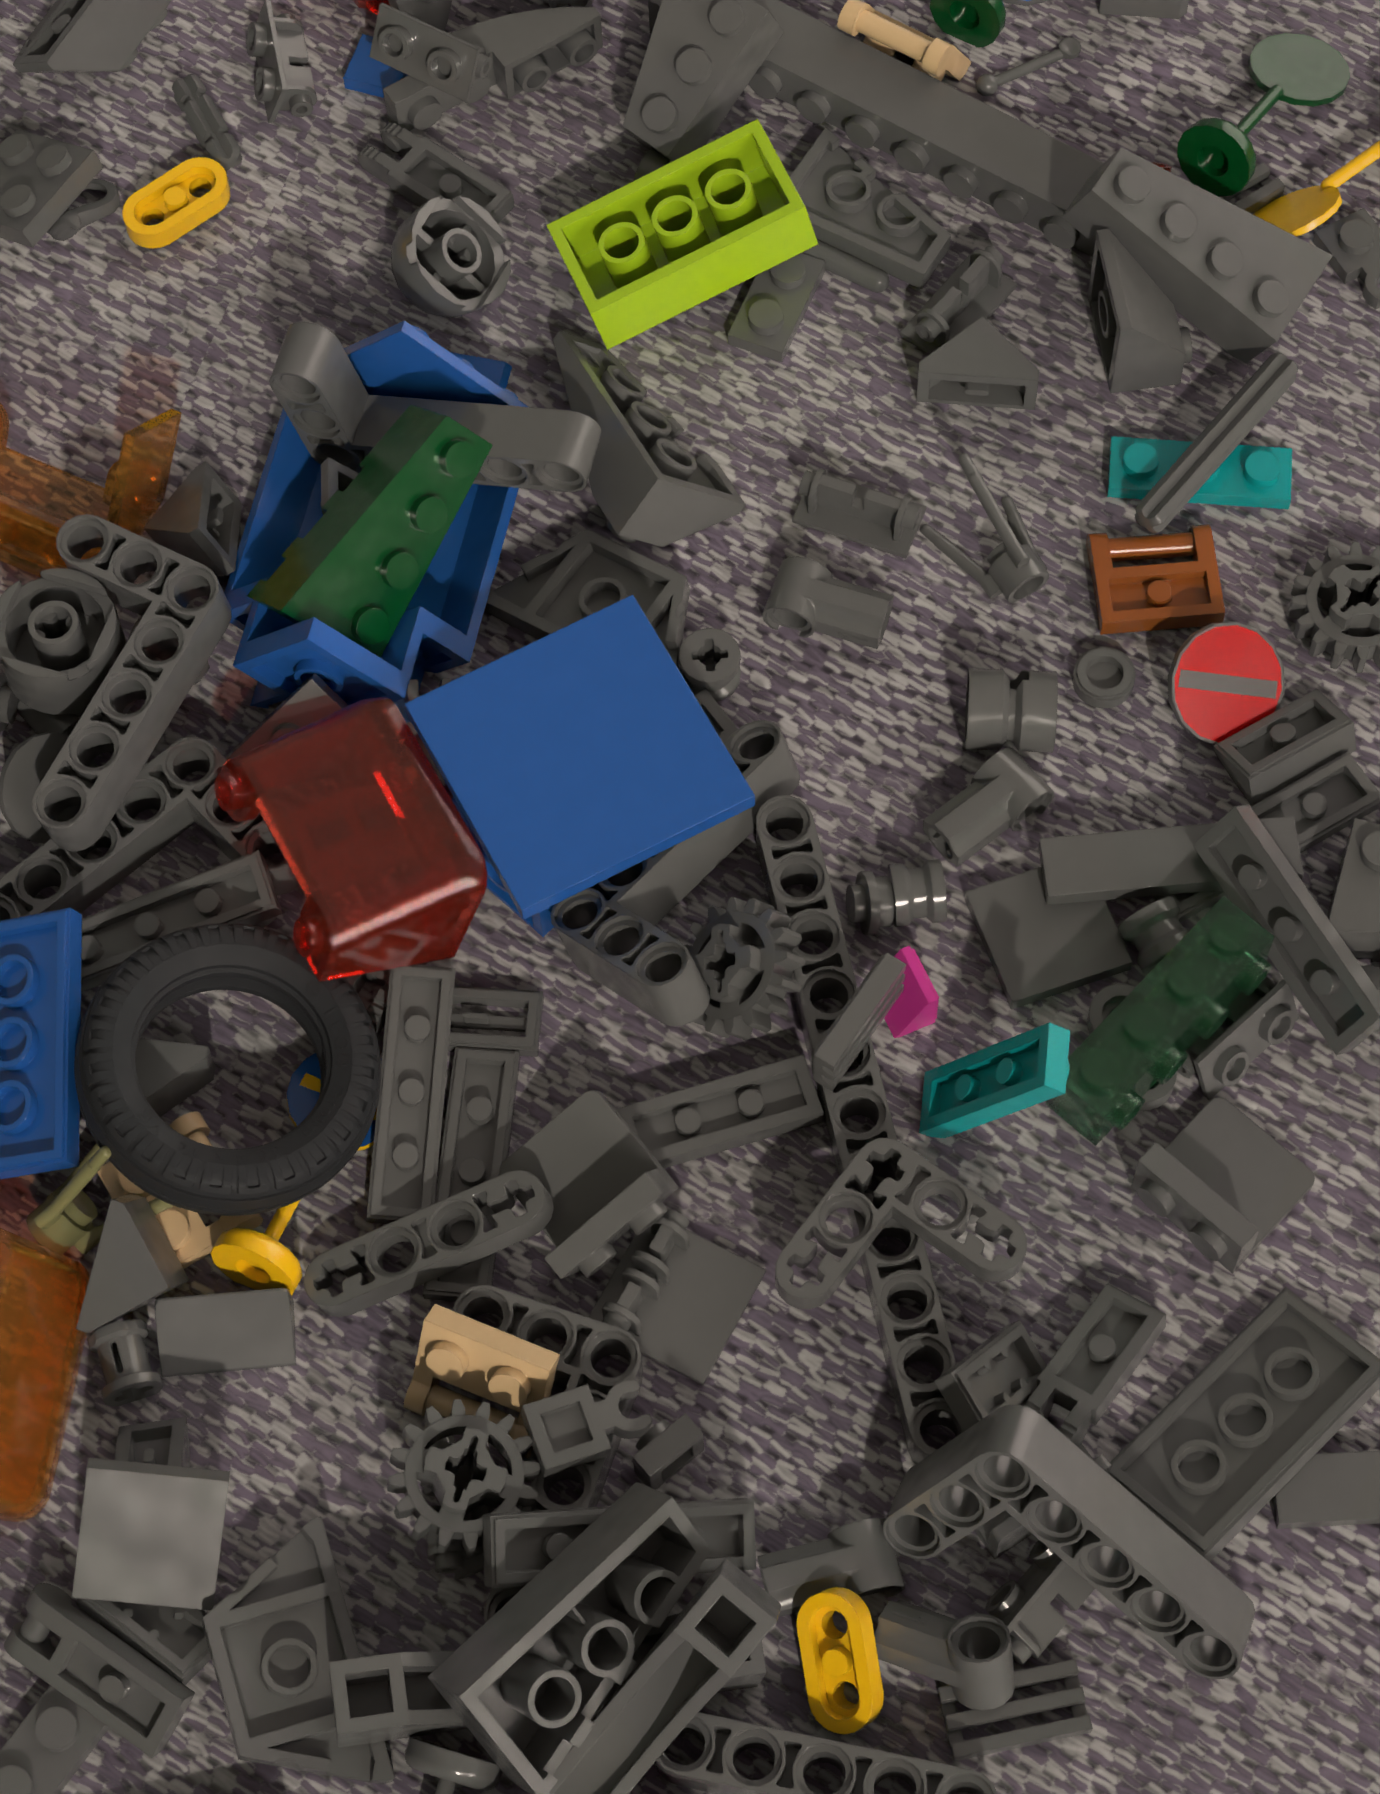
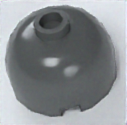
[391,196,511,318]

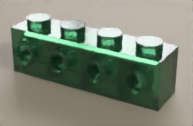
[1045,896,1275,1146]

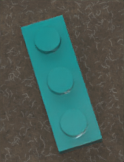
[1107,436,1292,509]
[919,1022,1070,1138]

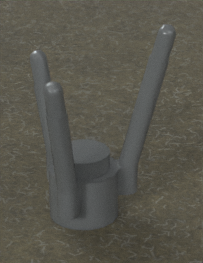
[920,453,1049,603]

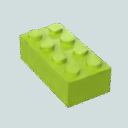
[546,119,818,350]

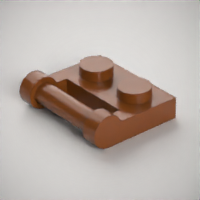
[1086,524,1225,635]

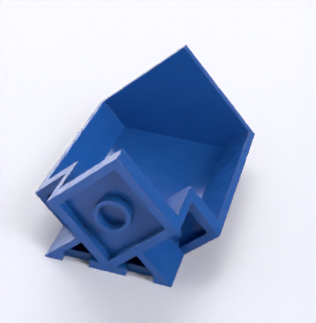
[224,320,529,734]

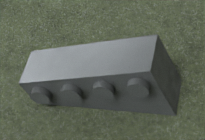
[428,1482,712,1794]

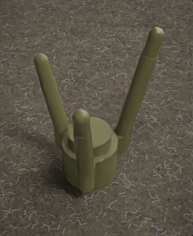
[26,1143,174,1256]

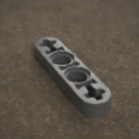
[304,1170,554,1317]

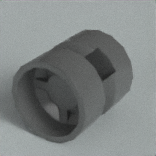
[965,668,1058,753]

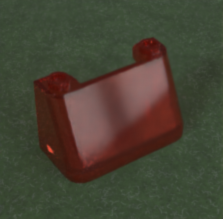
[214,697,487,982]

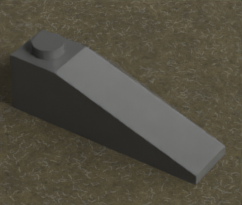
[553,330,746,547]

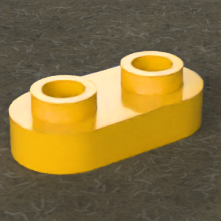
[122,157,231,249]
[796,1587,884,1734]

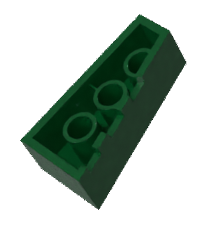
[247,405,493,658]

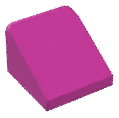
[884,945,939,1038]

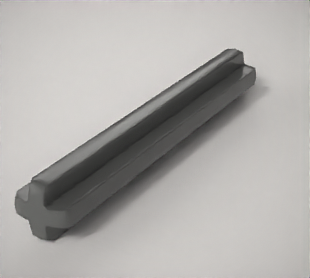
[1134,353,1298,534]

